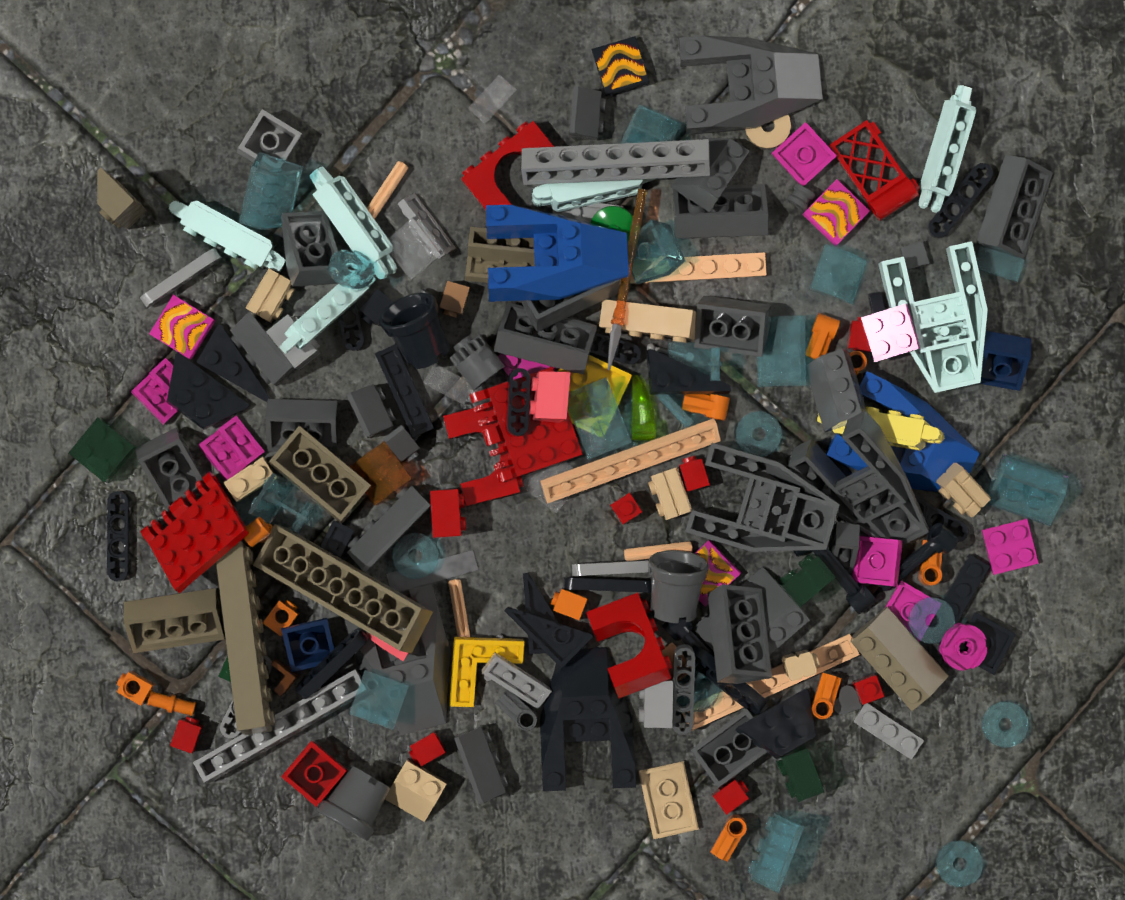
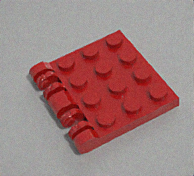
[469,367,583,483]
[140,471,249,593]

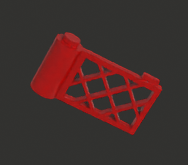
[828,120,920,221]

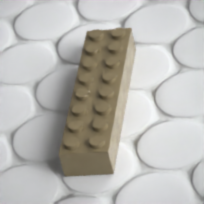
[254,524,433,654]
[216,541,275,735]

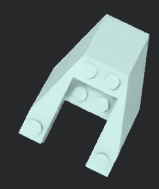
[878,241,988,393]

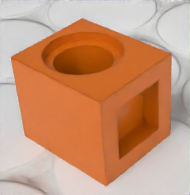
[551,588,587,620]
[263,599,300,637]
[116,671,155,706]

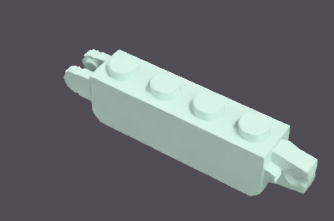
[919,85,976,213]
[310,166,397,279]
[532,179,655,212]
[169,201,286,272]
[279,266,376,354]

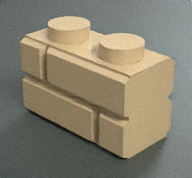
[246,268,295,323]
[224,457,277,502]
[936,463,991,517]
[648,467,692,520]
[781,650,820,681]

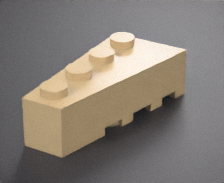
[599,299,697,343]

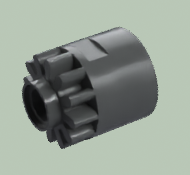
[449,335,505,390]

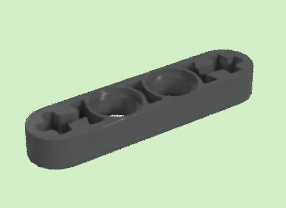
[672,644,695,735]

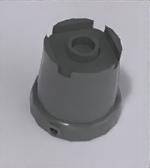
[648,550,709,623]
[317,765,391,841]

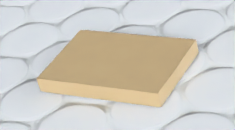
[638,761,699,839]

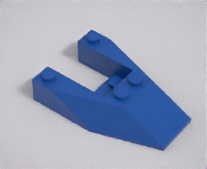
[486,205,629,302]
[825,371,979,492]

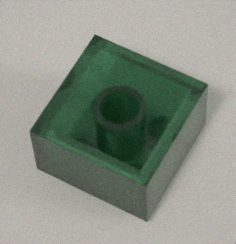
[68,417,137,483]
[779,555,836,607]
[776,745,824,802]

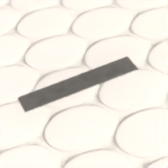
[386,550,478,592]

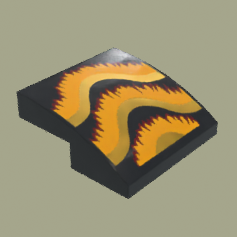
[591,36,650,96]

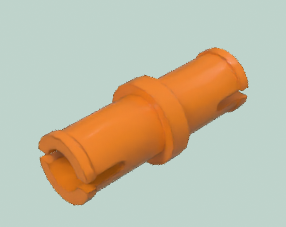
[147,691,196,717]

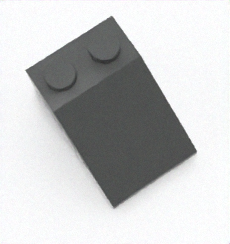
[281,211,343,287]
[135,427,210,514]

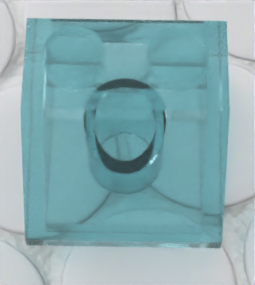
[627,219,685,284]
[808,244,867,304]

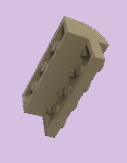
[465,227,535,283]

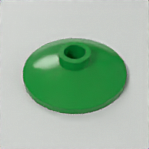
[591,206,636,245]

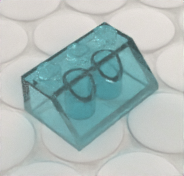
[239,152,303,230]
[757,316,806,387]
[568,377,632,460]
[987,454,1069,526]
[748,813,804,893]

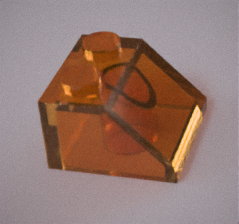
[350,441,413,505]

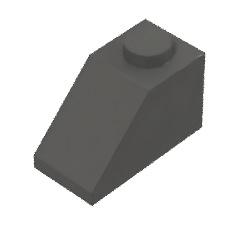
[383,425,421,463]
[831,522,860,574]

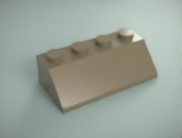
[97,168,147,230]
[268,426,371,522]
[124,588,225,653]
[850,606,949,711]

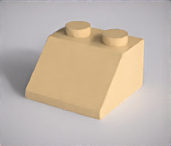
[385,759,448,822]

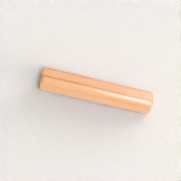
[367,161,408,220]
[624,541,693,561]
[449,579,470,637]

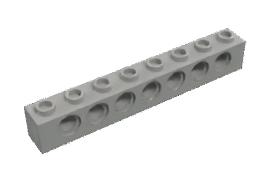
[521,139,710,185]
[193,669,370,784]

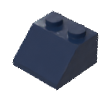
[978,331,1031,391]
[281,618,334,672]

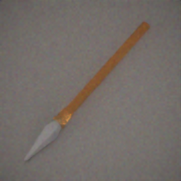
[608,189,647,370]

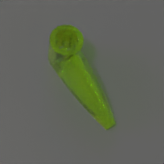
[631,375,656,441]

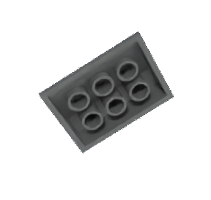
[693,567,810,655]

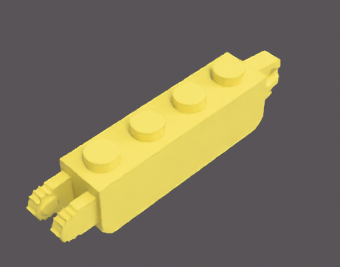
[817,407,945,451]

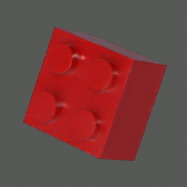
[430,489,467,538]
[281,741,348,807]

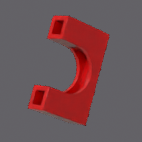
[461,121,554,211]
[443,407,524,506]
[586,592,672,698]

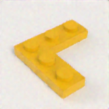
[450,637,524,707]

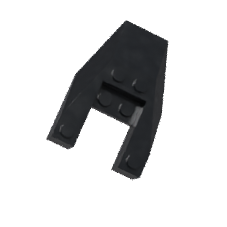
[540,647,636,791]

